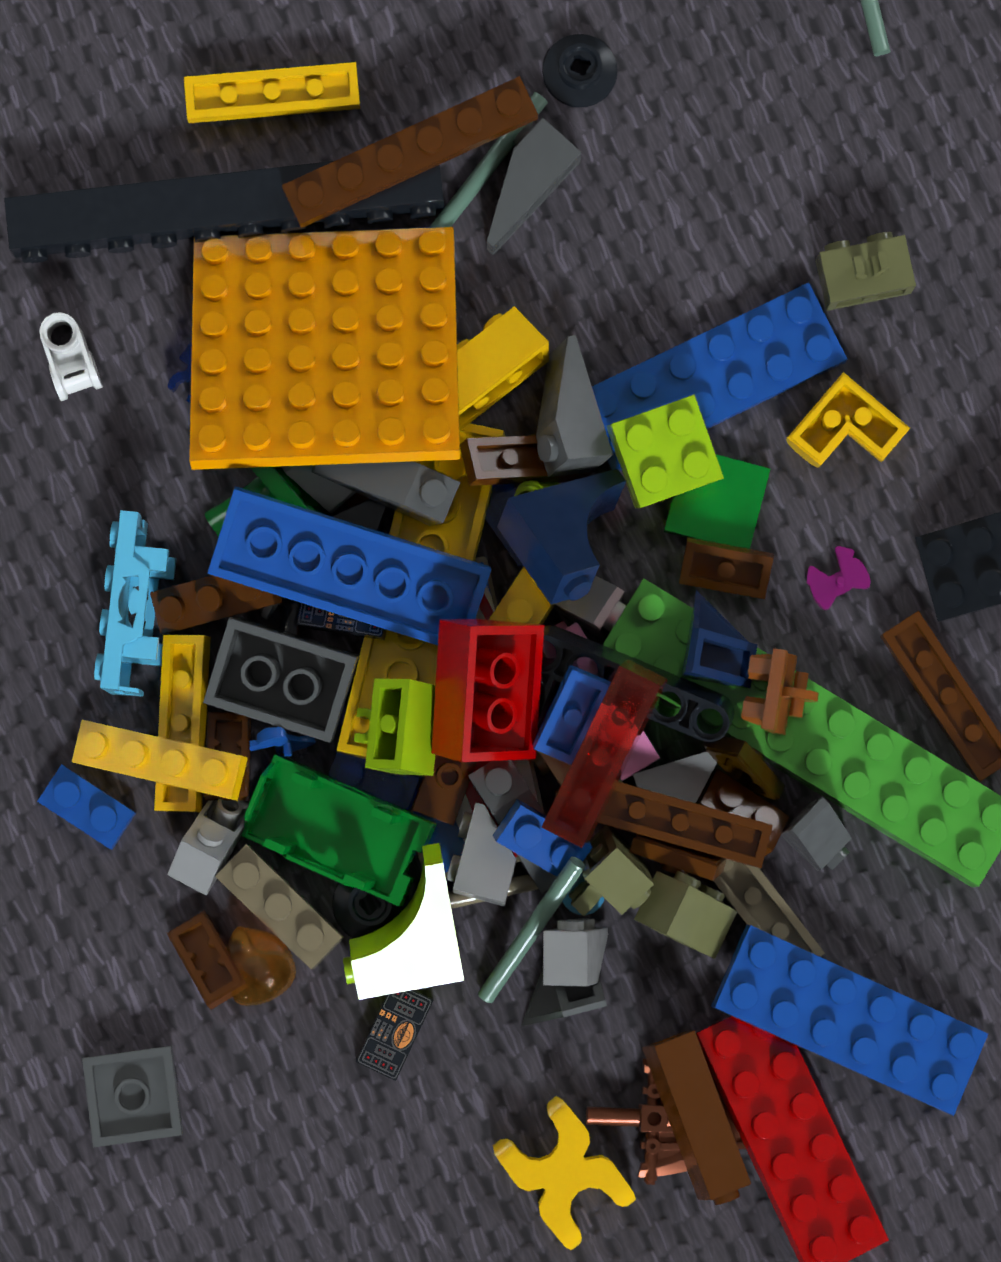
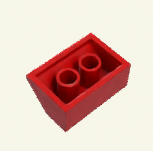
[431,619,545,762]

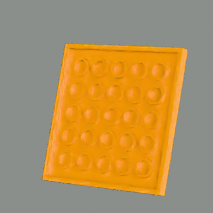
[189,227,460,470]

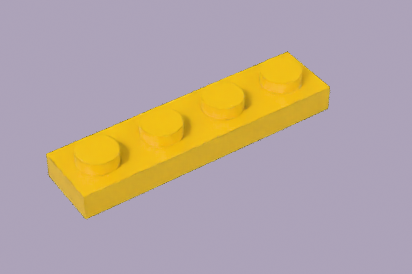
[184,62,360,123]
[154,635,211,812]
[72,720,248,801]

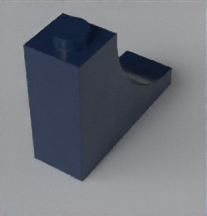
[497,469,626,605]

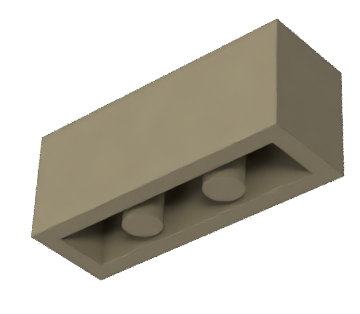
[215,844,344,970]

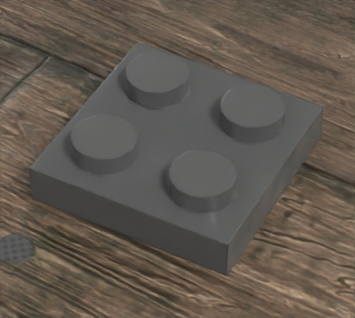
[82,1045,183,1148]

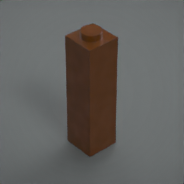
[642,1030,751,1205]

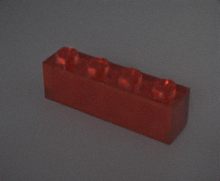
[542,659,668,848]

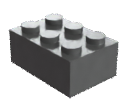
[203,615,360,743]

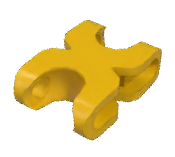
[492,1096,636,1250]

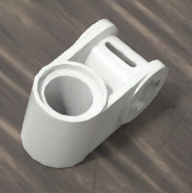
[39,312,103,401]

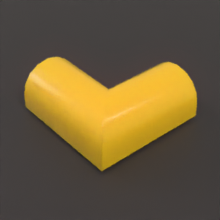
[786,372,910,468]

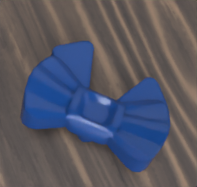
[249,727,316,757]

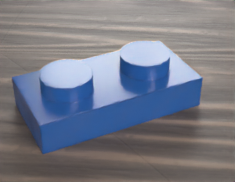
[532,665,613,766]
[37,764,136,850]
[492,799,593,877]

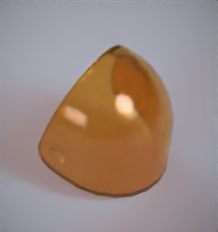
[228,926,296,1006]

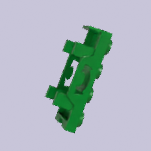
[241,754,437,906]

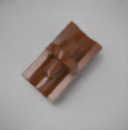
[741,648,819,735]

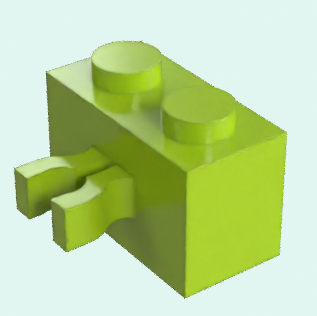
[354,678,435,776]

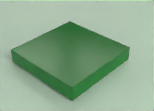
[664,454,771,549]

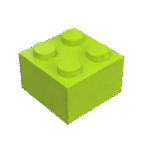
[606,395,724,508]

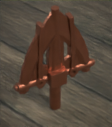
[586,1058,746,1185]

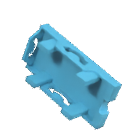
[94,510,177,696]

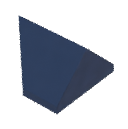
[682,590,758,688]

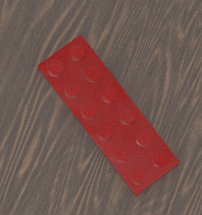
[696,1016,889,1262]

